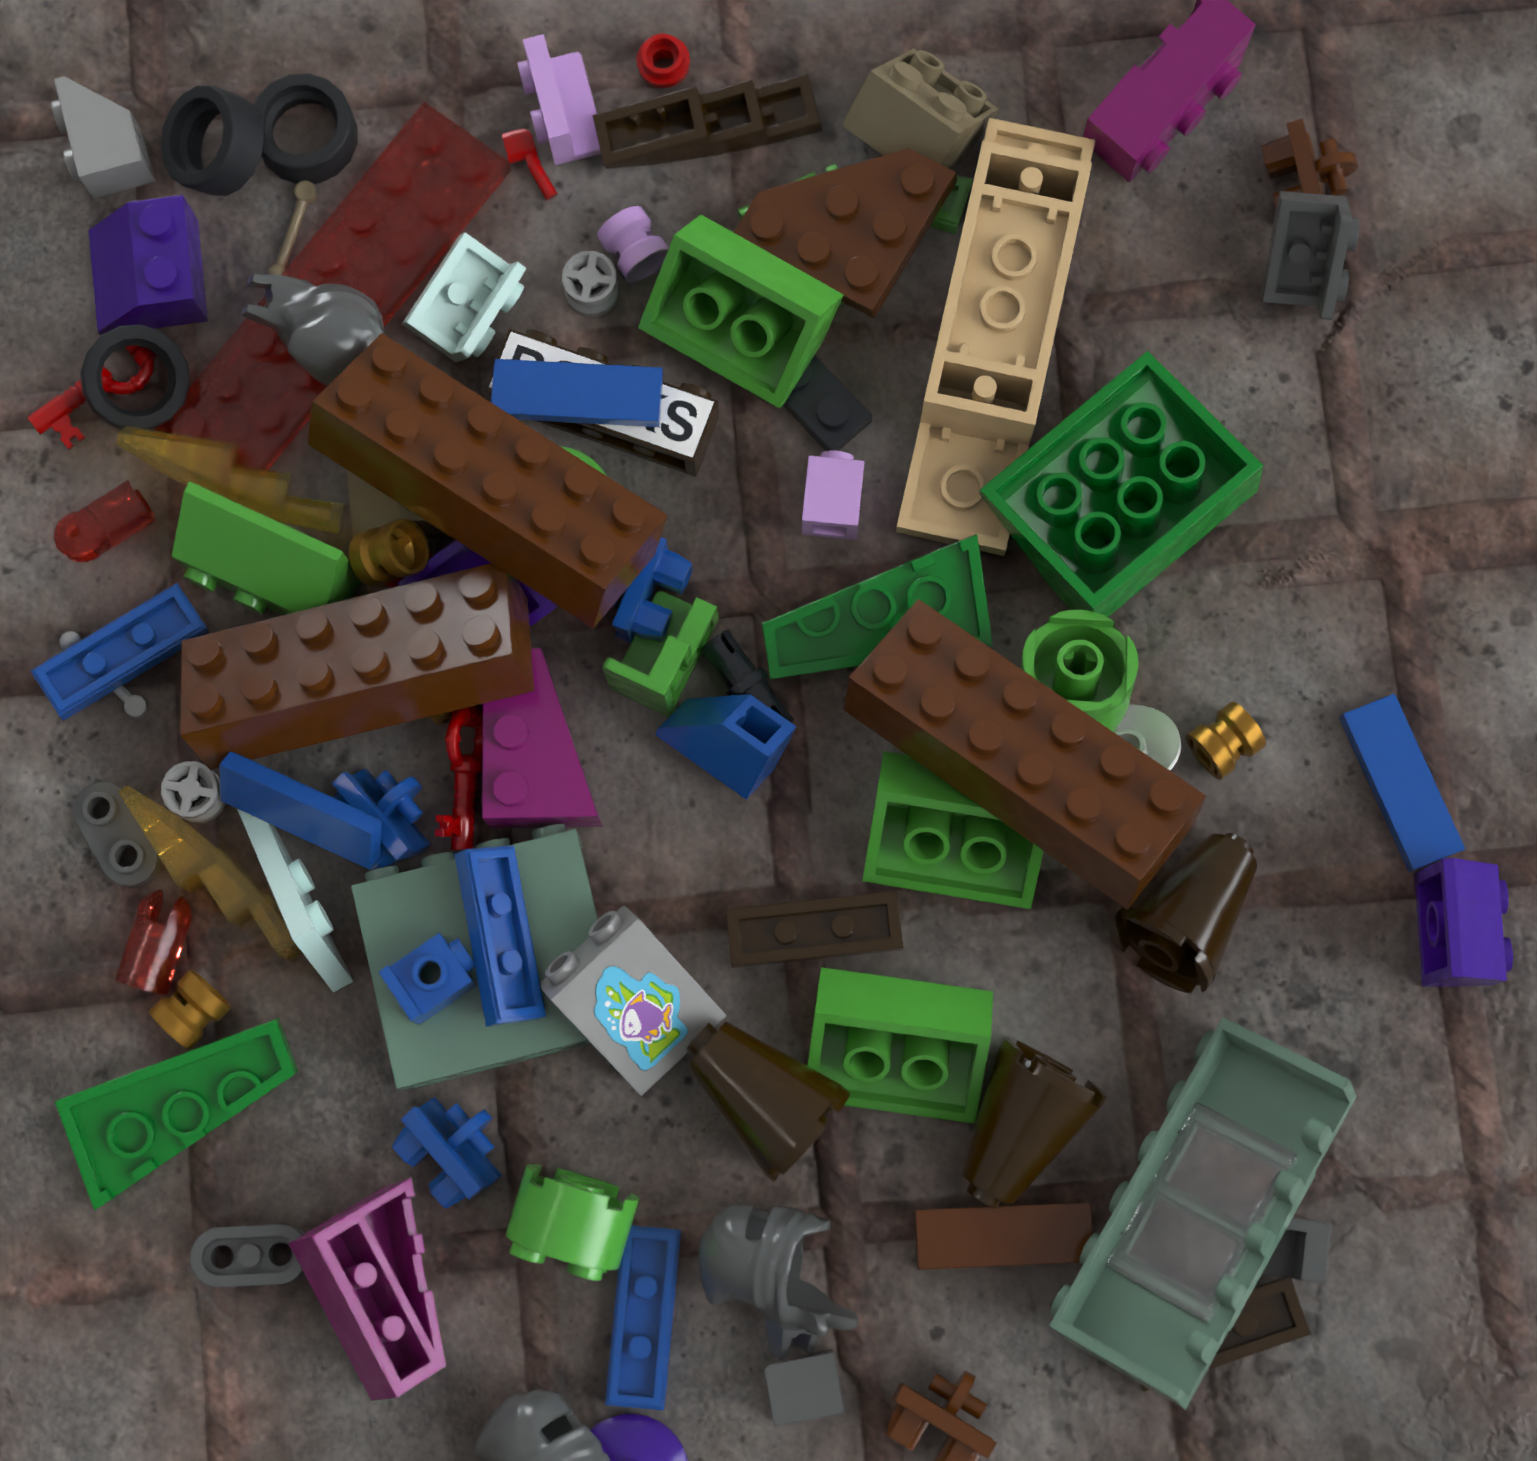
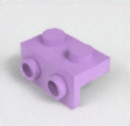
[517,34,601,165]

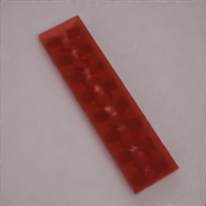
[152,102,511,502]

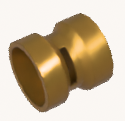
[348,519,429,586]
[1186,701,1266,780]
[148,969,232,1050]

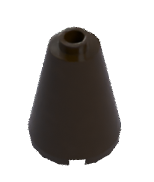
[1109,833,1258,994]
[686,1021,850,1182]
[962,1037,1108,1208]

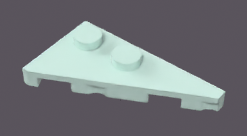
[237,809,354,993]

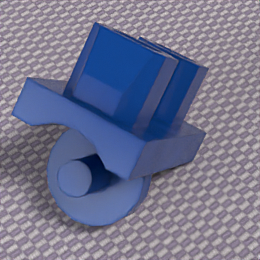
[611,537,693,643]
[331,769,431,870]
[392,1097,502,1209]

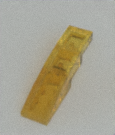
[116,426,345,534]
[118,785,302,961]

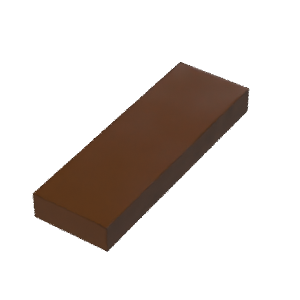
[914,1202,1093,1270]

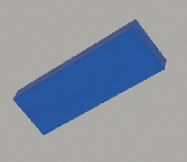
[491,359,663,427]
[30,583,209,721]
[1339,693,1465,872]
[219,751,382,870]
[454,845,546,1027]
[605,1225,682,1410]

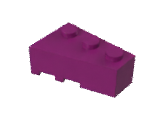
[1083,0,1256,182]
[482,648,603,828]
[289,1178,446,1401]

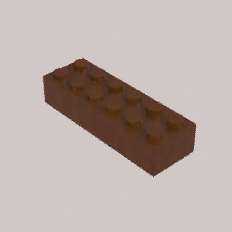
[308,333,668,628]
[180,563,535,770]
[844,599,1206,910]

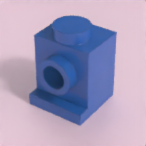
[379,932,477,1025]

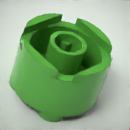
[1020,610,1138,732]
[505,1164,640,1281]

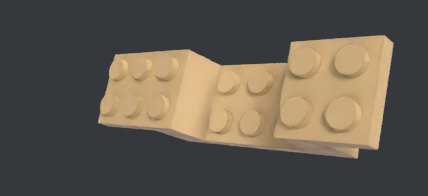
[896,118,1095,556]

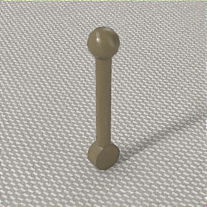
[267,181,317,276]

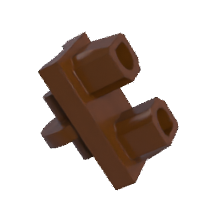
[1261,118,1358,208]
[885,1370,997,1461]

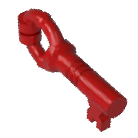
[27,345,157,450]
[435,705,483,850]

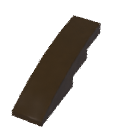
[593,74,823,169]

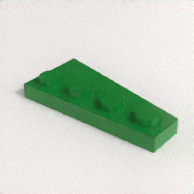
[762,534,993,679]
[54,1018,298,1211]

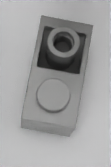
[51,76,156,199]

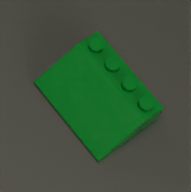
[979,351,1264,617]

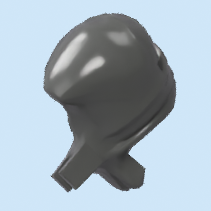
[241,273,384,386]
[699,1202,858,1359]
[474,1389,610,1461]

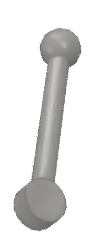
[59,631,149,719]

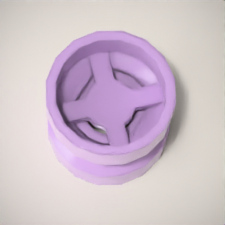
[597,206,669,283]

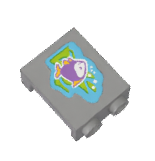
[540,906,727,1096]

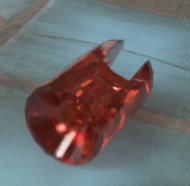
[54,480,157,562]
[115,889,192,995]

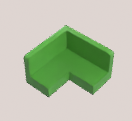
[602,591,719,717]

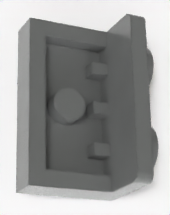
[1261,191,1359,320]

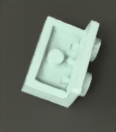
[402,232,526,362]

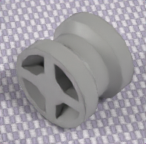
[562,251,619,318]
[161,761,226,823]

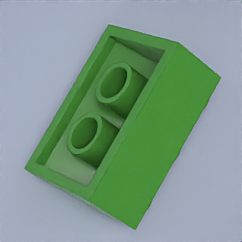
[638,215,844,409]
[172,481,361,615]
[862,751,1044,909]
[808,967,993,1124]

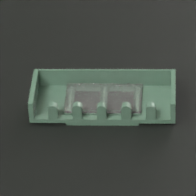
[1049,1017,1357,1410]

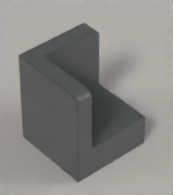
[1249,1212,1332,1284]
[764,1349,845,1427]

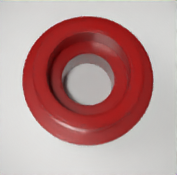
[636,33,690,88]

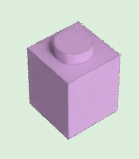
[802,451,864,540]

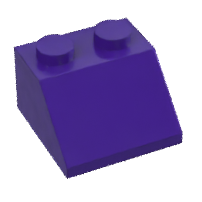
[88,195,208,336]
[1414,858,1513,987]

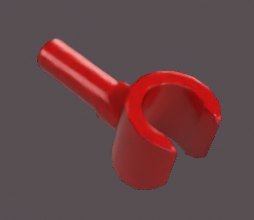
[502,128,558,201]

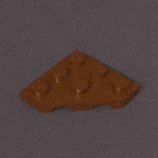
[733,148,957,318]

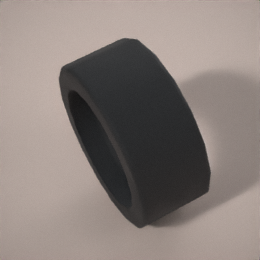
[254,73,358,184]
[160,85,264,196]
[80,325,190,431]

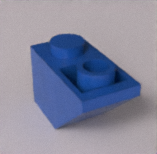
[655,694,796,800]

